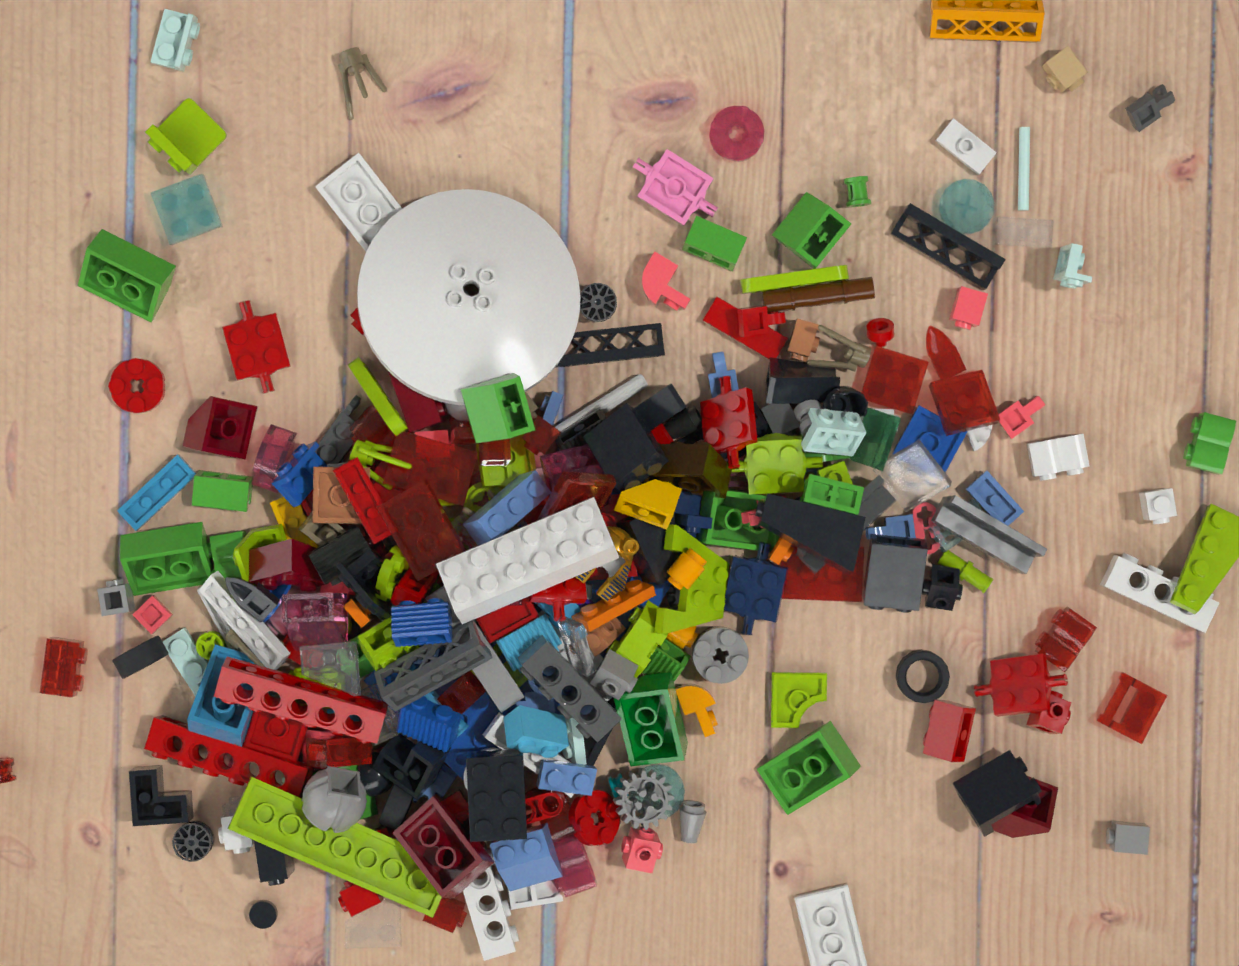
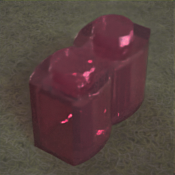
[553,834,598,898]

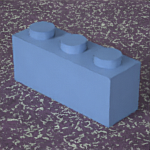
[463,470,552,546]

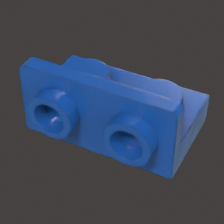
[271,441,328,507]

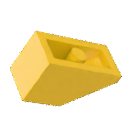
[614,479,682,530]

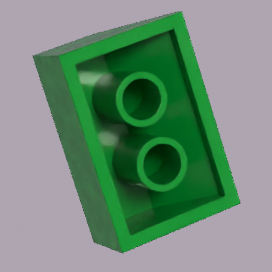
[614,672,688,767]

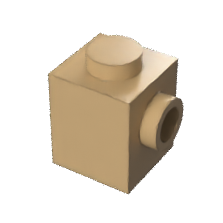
[1042,46,1088,93]

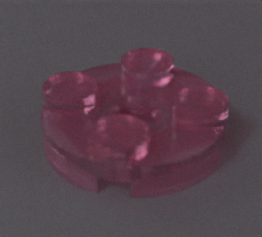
[709,106,764,162]

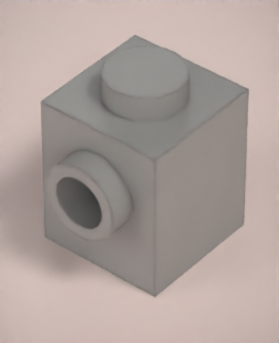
[97,579,135,616]
[590,649,638,700]

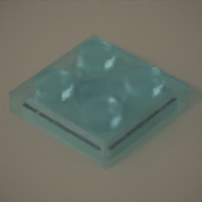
[151,174,223,245]

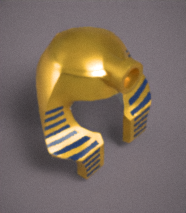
[575,526,639,602]

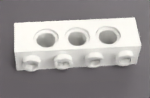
[1100,553,1219,633]
[463,841,519,961]

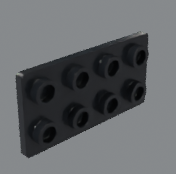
[336,549,392,621]

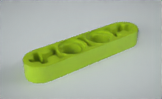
[740,265,849,294]
[348,357,408,436]

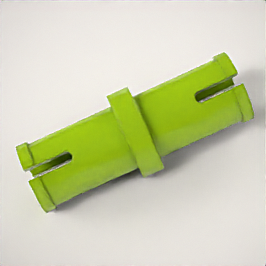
[937,549,993,593]

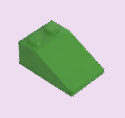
[695,489,780,552]
[757,721,861,815]

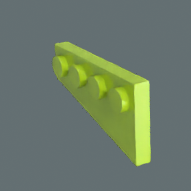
[1169,504,1239,614]

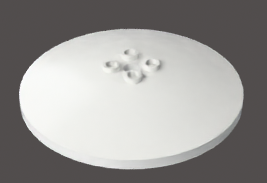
[357,189,580,405]

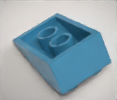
[187,644,265,747]

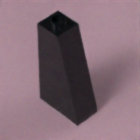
[755,493,866,575]

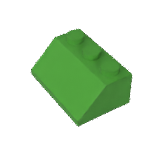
[78,229,176,322]
[120,522,213,596]

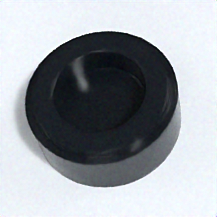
[249,900,278,929]

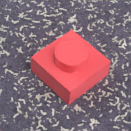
[132,595,173,634]

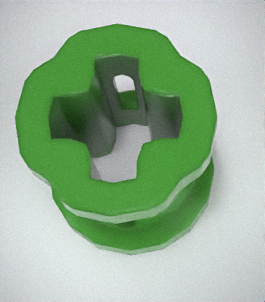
[844,176,871,207]

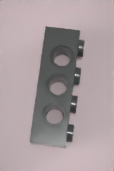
[518,635,622,742]

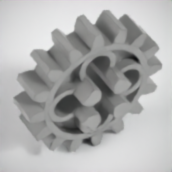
[613,768,674,830]

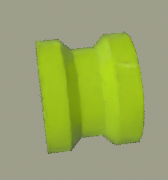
[196,631,227,660]

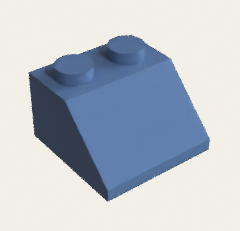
[490,823,563,891]

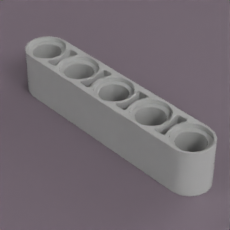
[425,585,525,713]

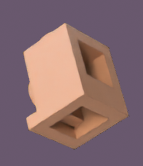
[786,318,822,362]
[577,618,626,657]

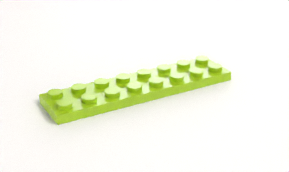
[228,776,442,918]

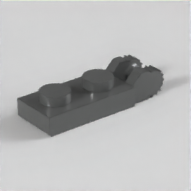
[315,395,375,466]

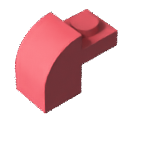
[642,252,691,311]

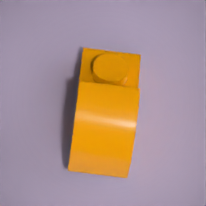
[675,684,718,737]

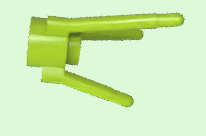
[349,440,414,490]

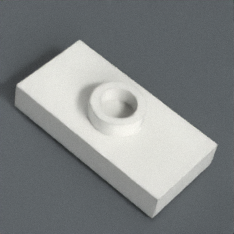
[936,118,997,175]

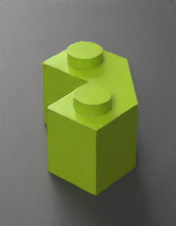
[605,600,668,678]

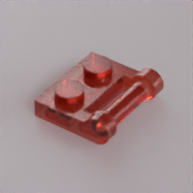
[1096,672,1168,744]

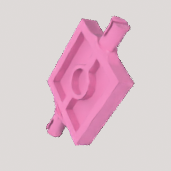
[633,149,718,226]

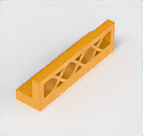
[929,0,1045,42]

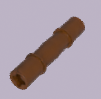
[762,277,875,313]

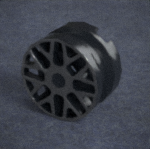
[580,283,617,322]
[172,821,214,862]

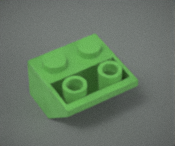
[772,192,851,269]
[460,373,535,443]

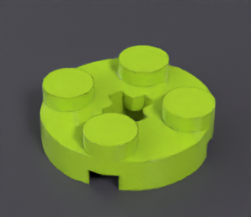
[376,545,415,602]

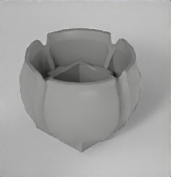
[302,766,367,833]

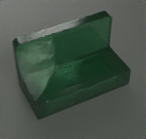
[850,408,901,471]

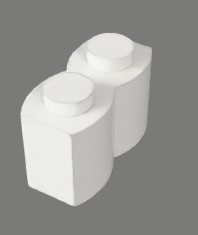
[1027,434,1090,481]

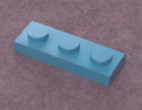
[117,454,196,531]

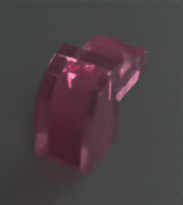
[252,424,297,493]

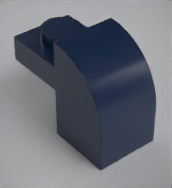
[675,491,713,538]

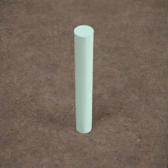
[1018,127,1030,211]

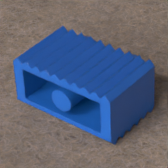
[391,598,452,647]
[396,696,462,752]

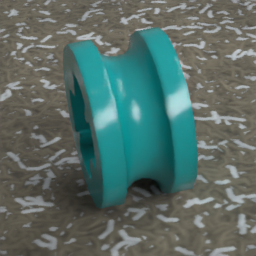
[608,773,629,798]

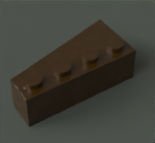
[603,441,732,498]

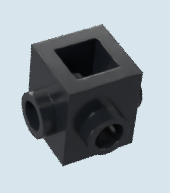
[921,564,963,611]

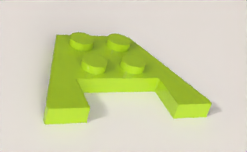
[654,525,729,634]

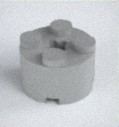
[692,626,749,684]

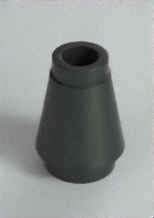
[664,406,702,439]

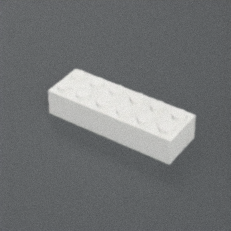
[436,497,620,624]

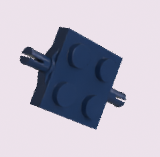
[724,542,788,635]

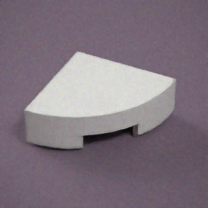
[964,416,992,451]

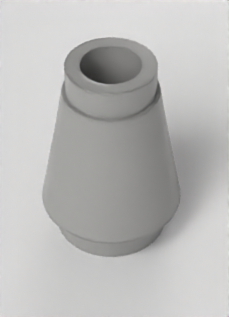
[679,800,707,843]

